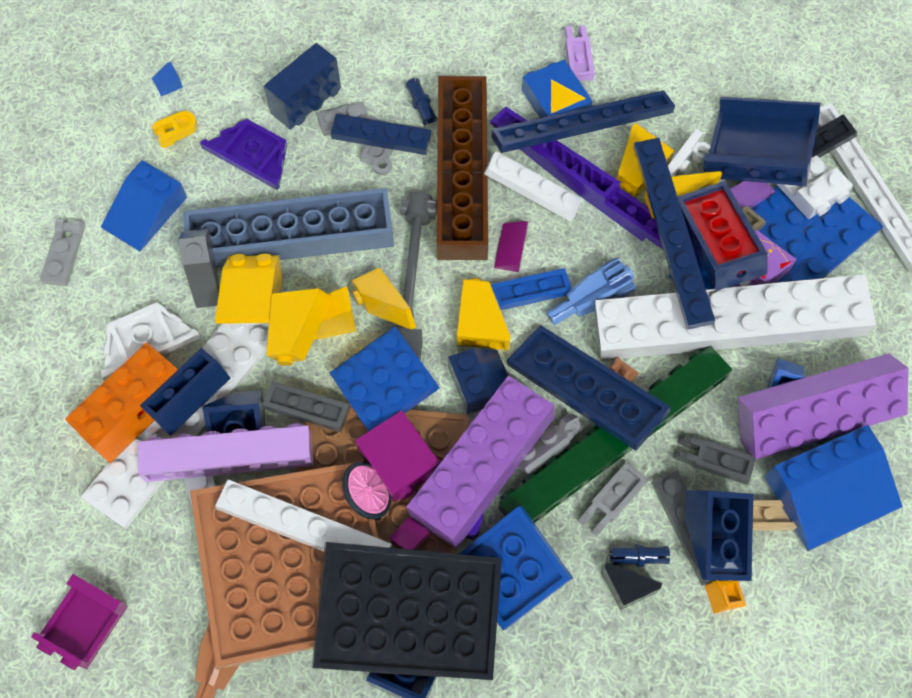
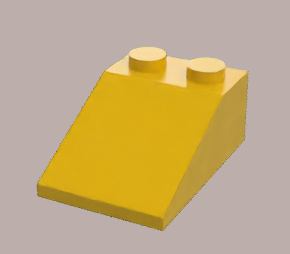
[215,254,283,324]

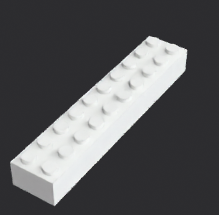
[594,274,876,360]

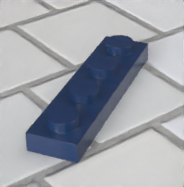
[330,114,431,155]

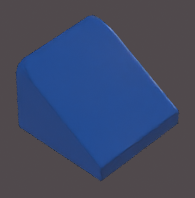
[152,61,183,97]

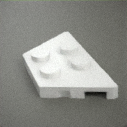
[101,302,201,380]

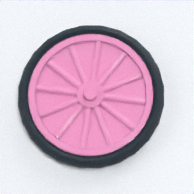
[342,462,391,519]

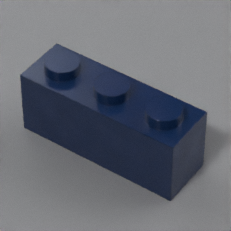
[140,348,231,436]

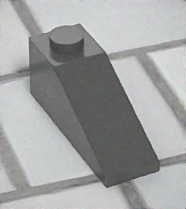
[178,229,220,308]

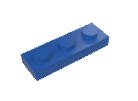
[491,268,572,310]

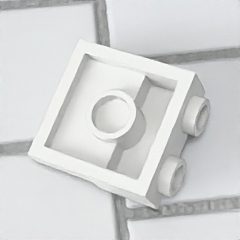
[777,155,853,220]

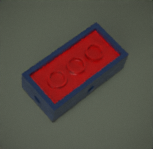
[678,181,768,291]

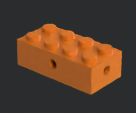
[65,342,178,464]

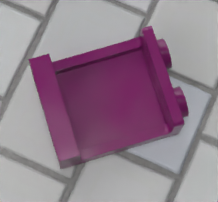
[355,411,440,502]
[31,574,128,671]

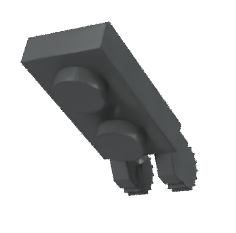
[673,435,756,485]

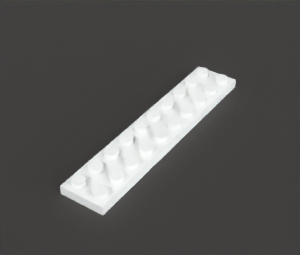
[81,323,269,529]

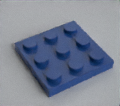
[329,326,440,431]
[459,506,573,630]

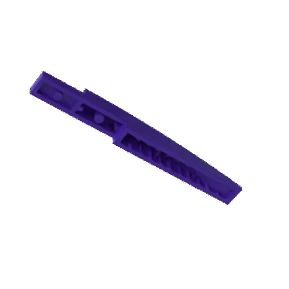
[490,106,696,253]

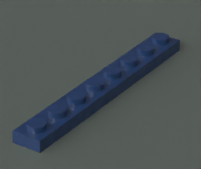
[491,90,675,153]
[634,138,715,330]

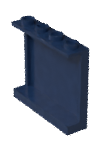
[704,97,821,186]

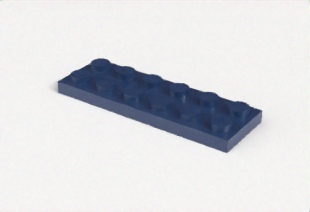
[507,325,670,451]

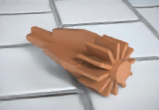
[194,623,239,698]

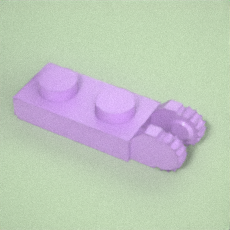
[565,25,595,81]

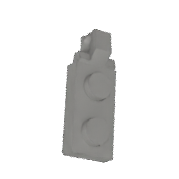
[518,413,583,475]

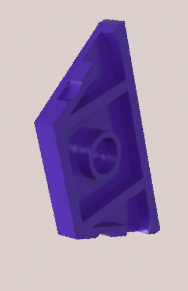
[200,119,287,190]

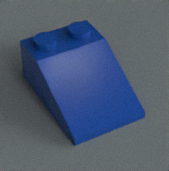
[101,160,187,252]

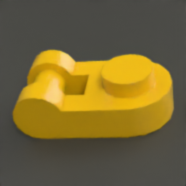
[152,111,198,148]

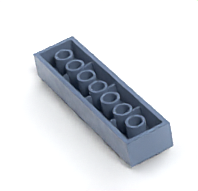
[183,188,394,268]

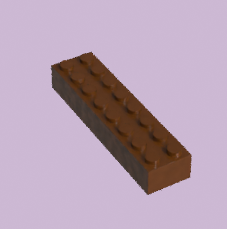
[437,76,488,260]

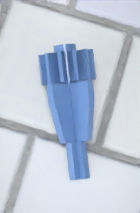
[547,257,636,325]

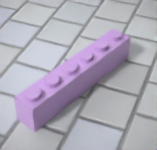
[138,423,313,482]

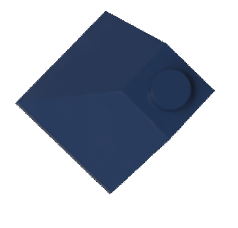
[203,390,265,434]

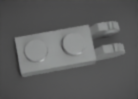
[578,462,648,537]

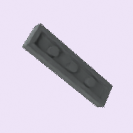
[652,471,715,586]

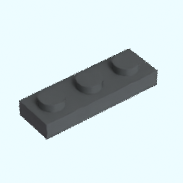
[262,381,350,433]

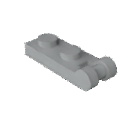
[40,219,85,286]

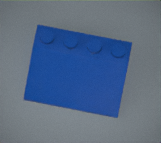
[764,425,903,552]

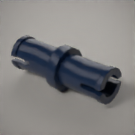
[405,78,437,125]
[610,544,670,567]

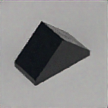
[602,562,662,610]

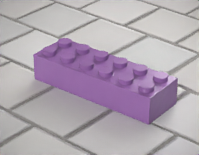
[738,353,909,459]
[407,376,555,549]

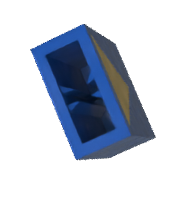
[522,59,593,118]

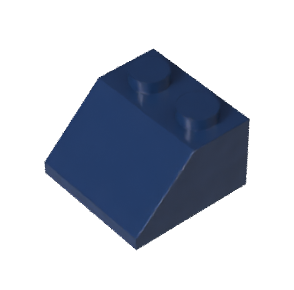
[448,348,508,414]

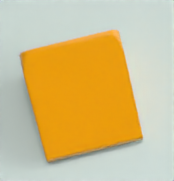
[705,580,746,614]

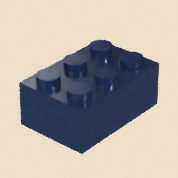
[263,42,341,130]

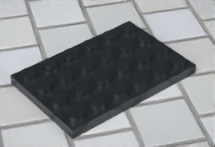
[311,542,502,680]

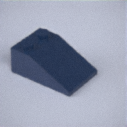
[685,490,754,581]

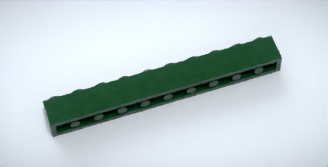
[498,346,733,523]

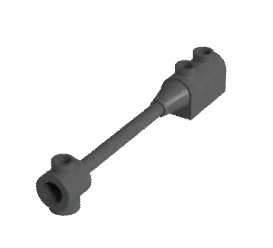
[395,191,437,360]

